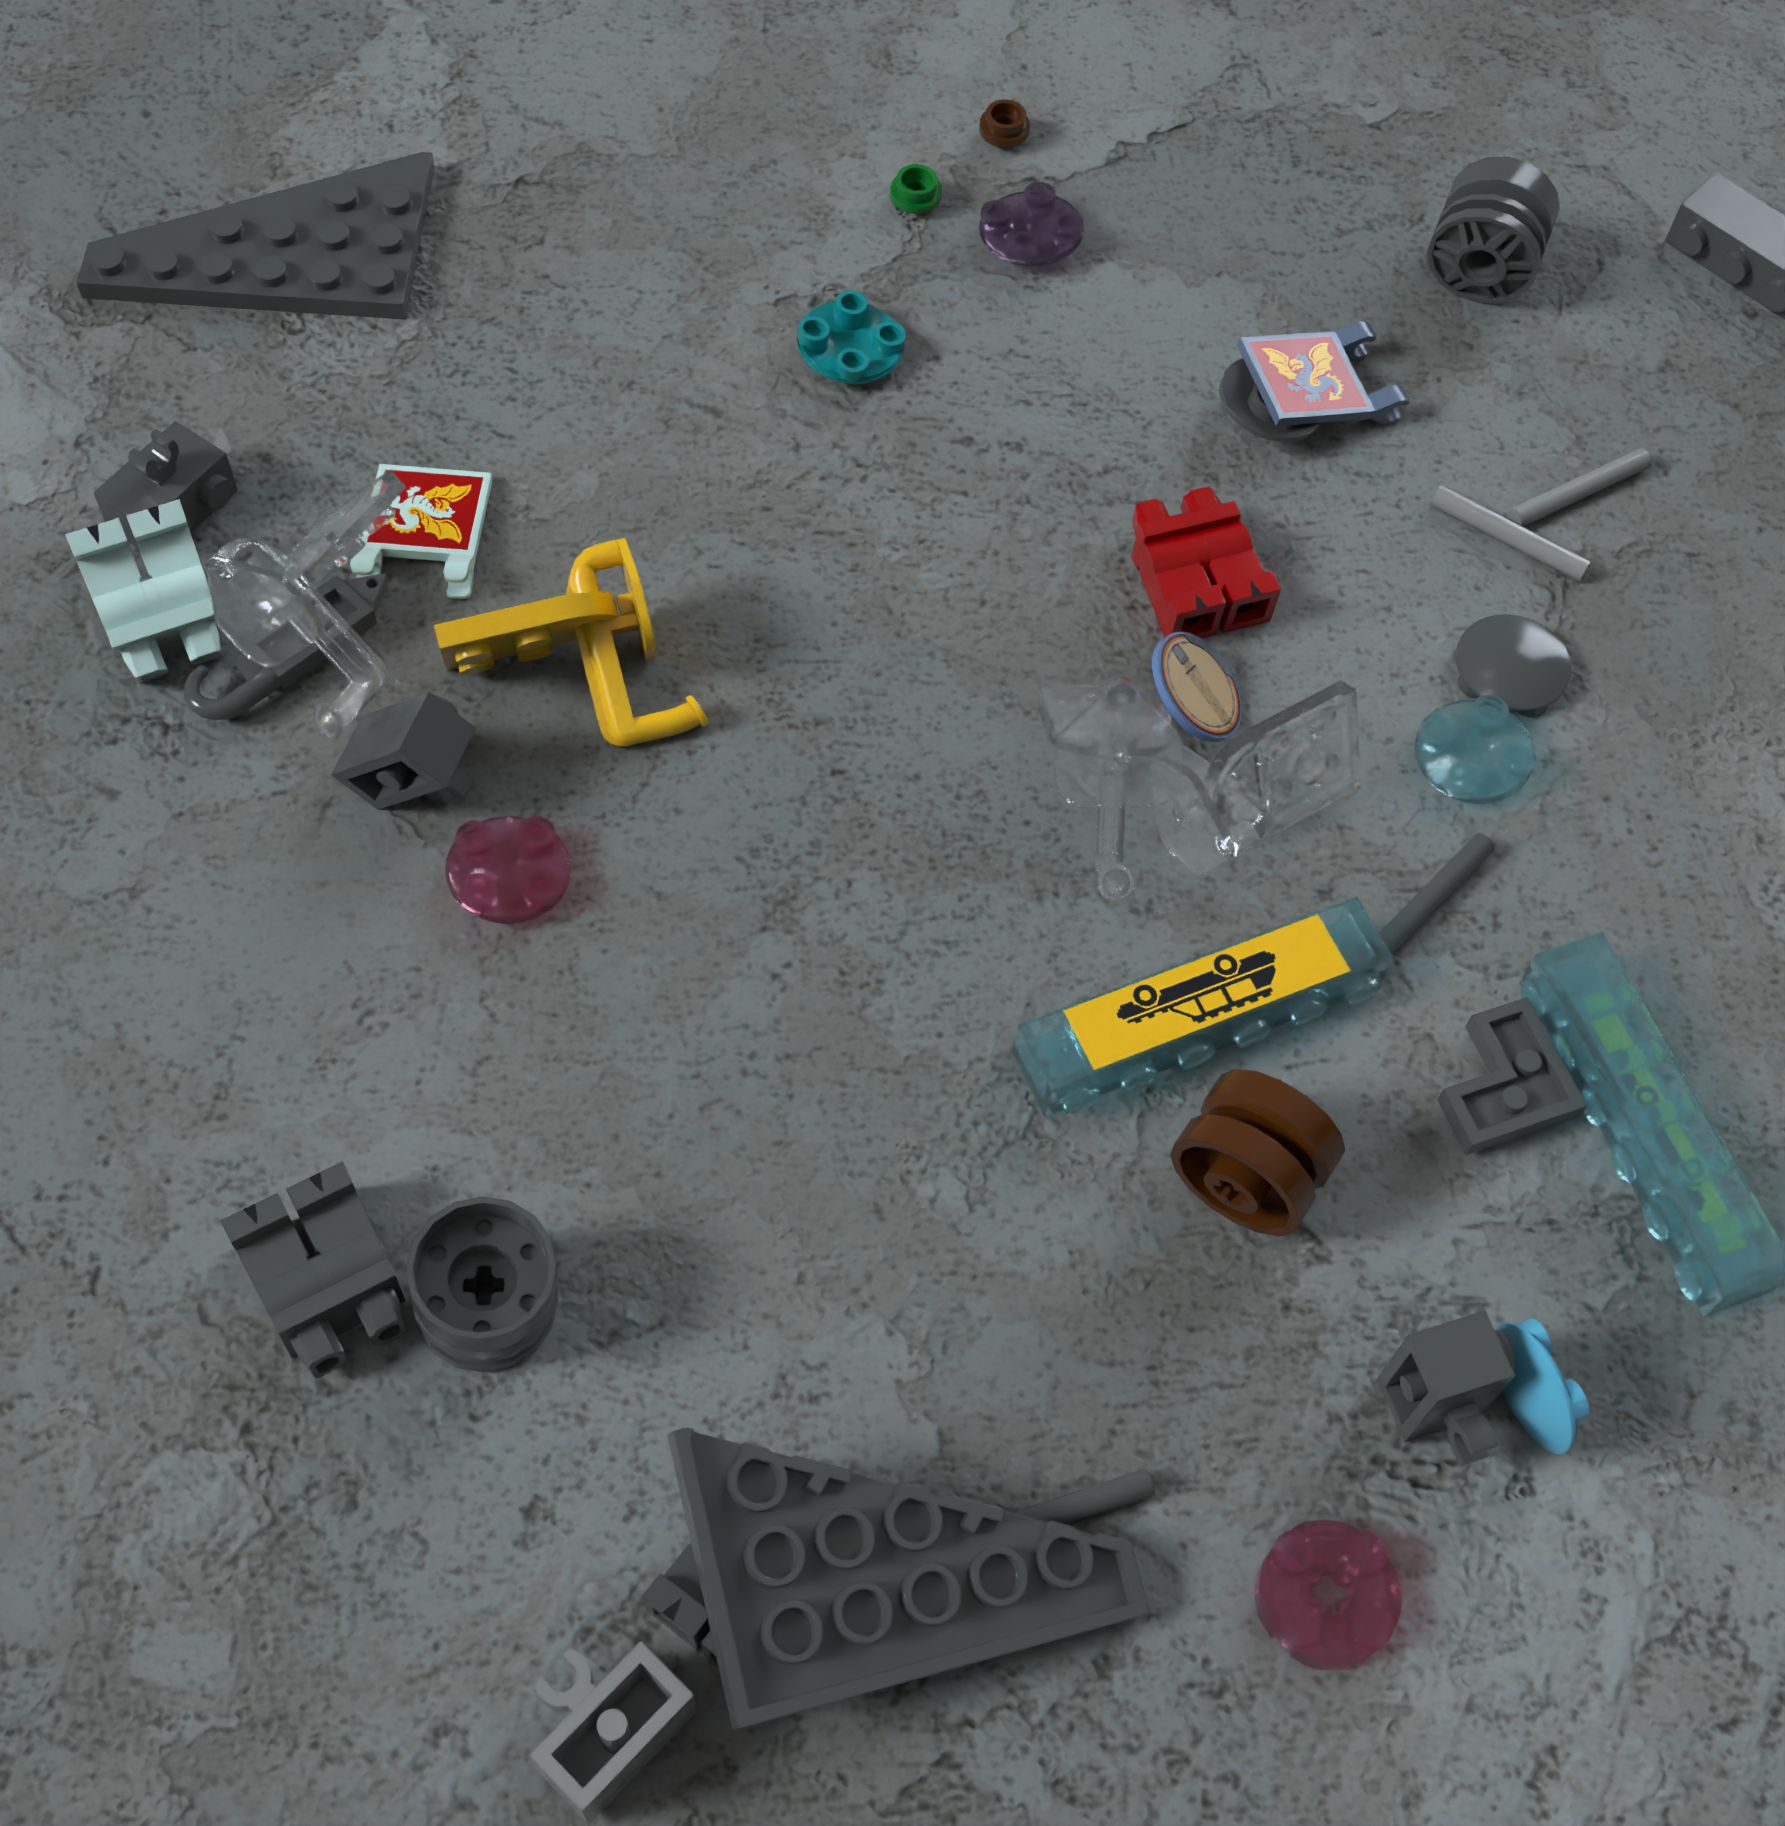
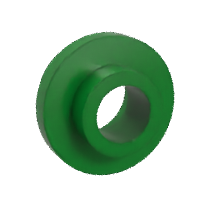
[890,164,942,214]

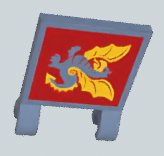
[1237,321,1410,426]

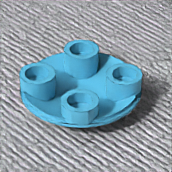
[1494,1318,1590,1455]

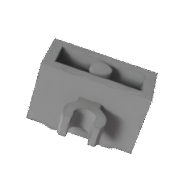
[529,1641,696,1825]

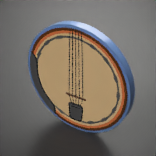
[1152,632,1242,742]

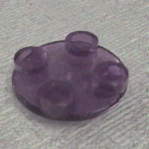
[979,182,1084,266]

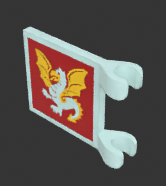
[350,464,493,599]

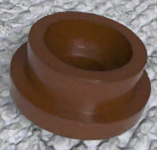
[979,99,1030,148]

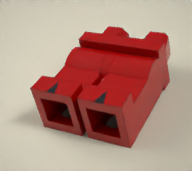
[1131,486,1281,639]

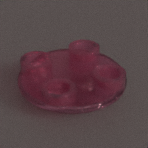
[445,816,571,924]

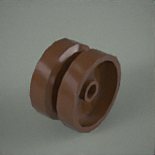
[1170,1069,1345,1236]

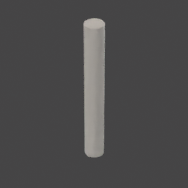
[1507,448,1651,527]
[1430,485,1591,582]

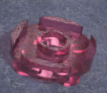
[1254,1520,1402,1671]

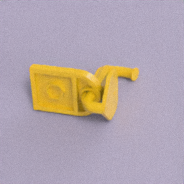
[434,538,708,747]

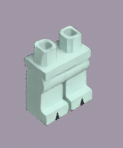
[65,499,222,683]

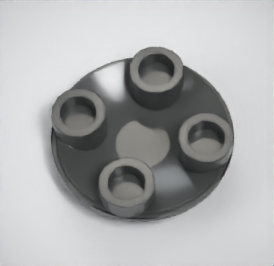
[1456,614,1572,717]

